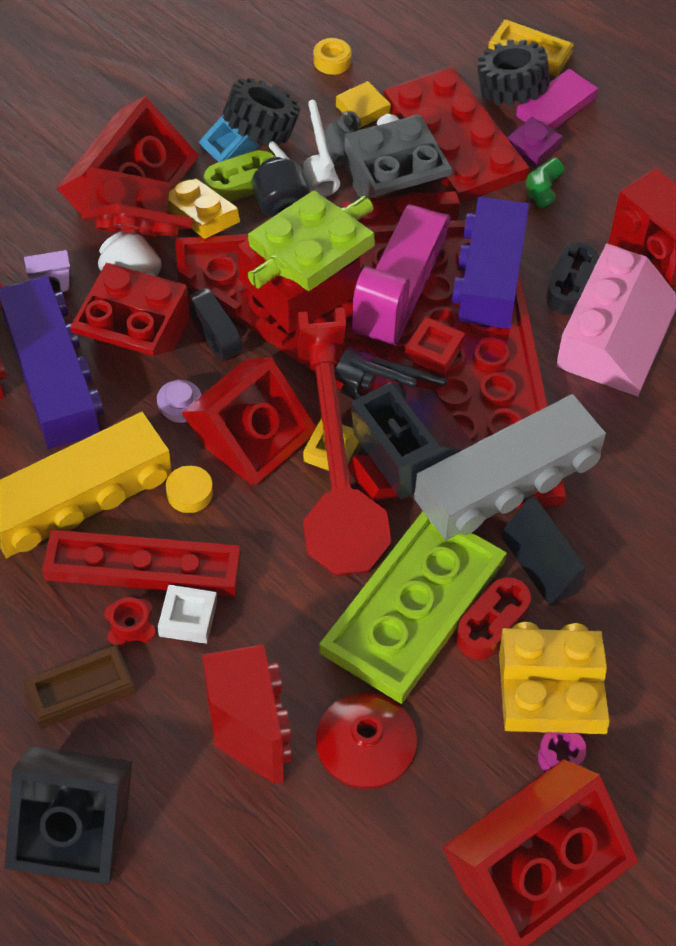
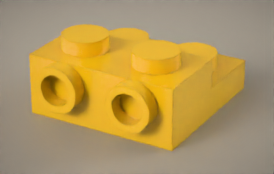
[499,622,609,734]

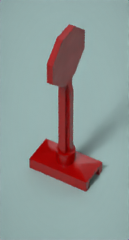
[295,308,391,577]

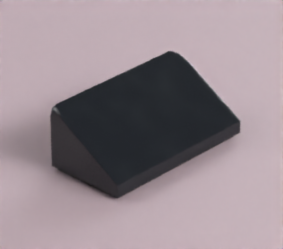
[501,496,586,605]

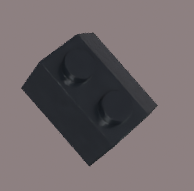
[4,746,133,885]

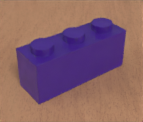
[452,196,529,329]

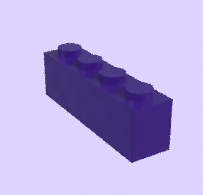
[0,276,104,449]

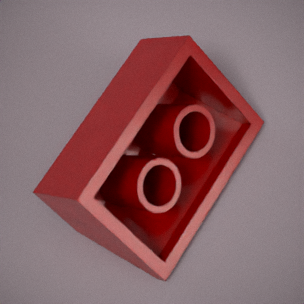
[56,95,199,234]
[442,759,638,946]

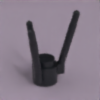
[335,346,448,400]

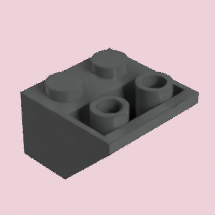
[344,114,452,197]

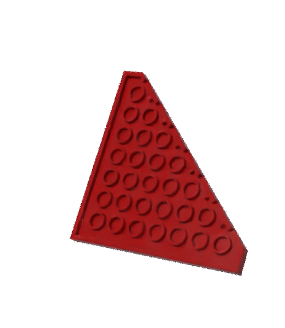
[176,220,566,509]

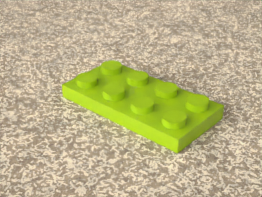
[319,511,507,704]

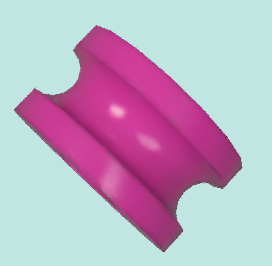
[538,732,587,773]

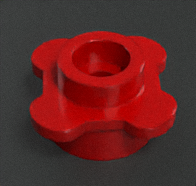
[104,597,156,647]

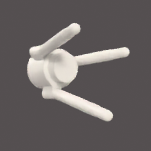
[269,100,340,197]

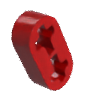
[456,577,531,660]

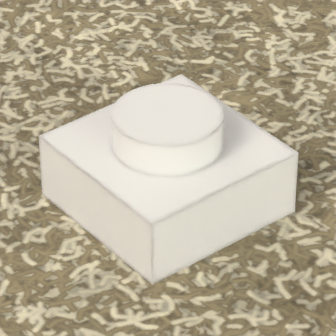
[158,585,217,644]

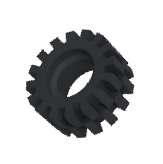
[477,40,550,106]
[222,78,301,145]

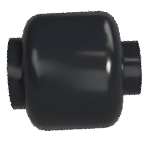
[251,157,310,218]

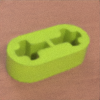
[204,150,275,202]

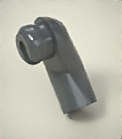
[324,111,361,167]

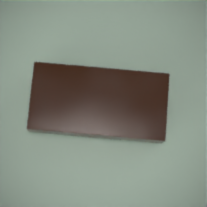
[22,644,136,729]

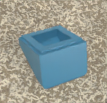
[198,114,260,162]

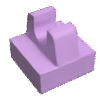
[24,250,71,295]

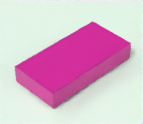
[516,69,598,130]

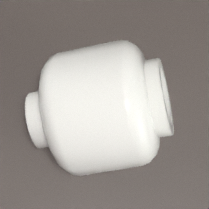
[98,231,162,277]

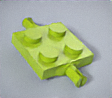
[248,190,375,292]

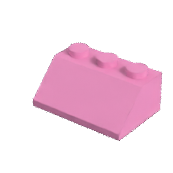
[556,243,676,397]

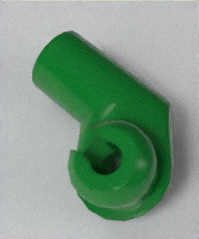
[525,157,564,208]

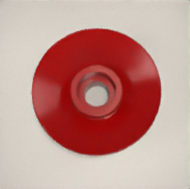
[316,693,417,789]

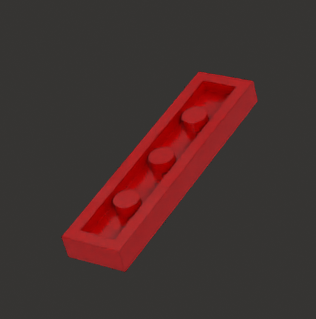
[42,530,241,597]

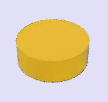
[313,38,352,75]
[166,466,213,513]

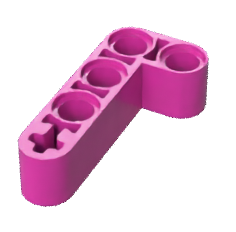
[352,204,450,346]

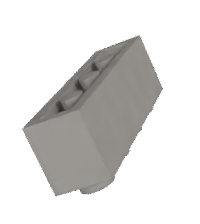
[414,394,606,541]

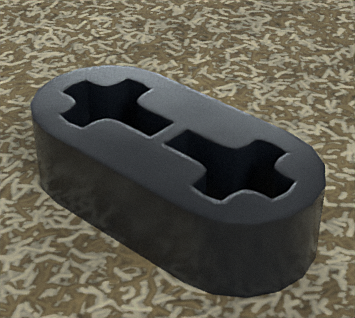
[546,242,599,315]
[188,288,243,362]

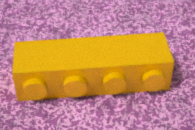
[0,412,172,559]

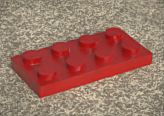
[384,67,529,203]

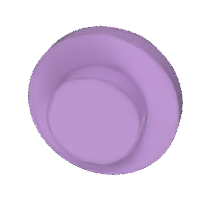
[157,380,201,423]

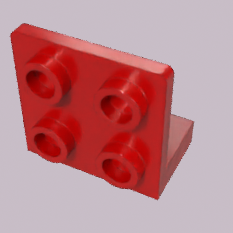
[81,167,194,239]

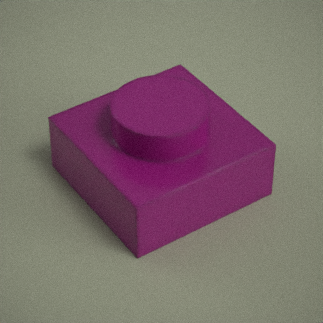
[507,117,563,169]

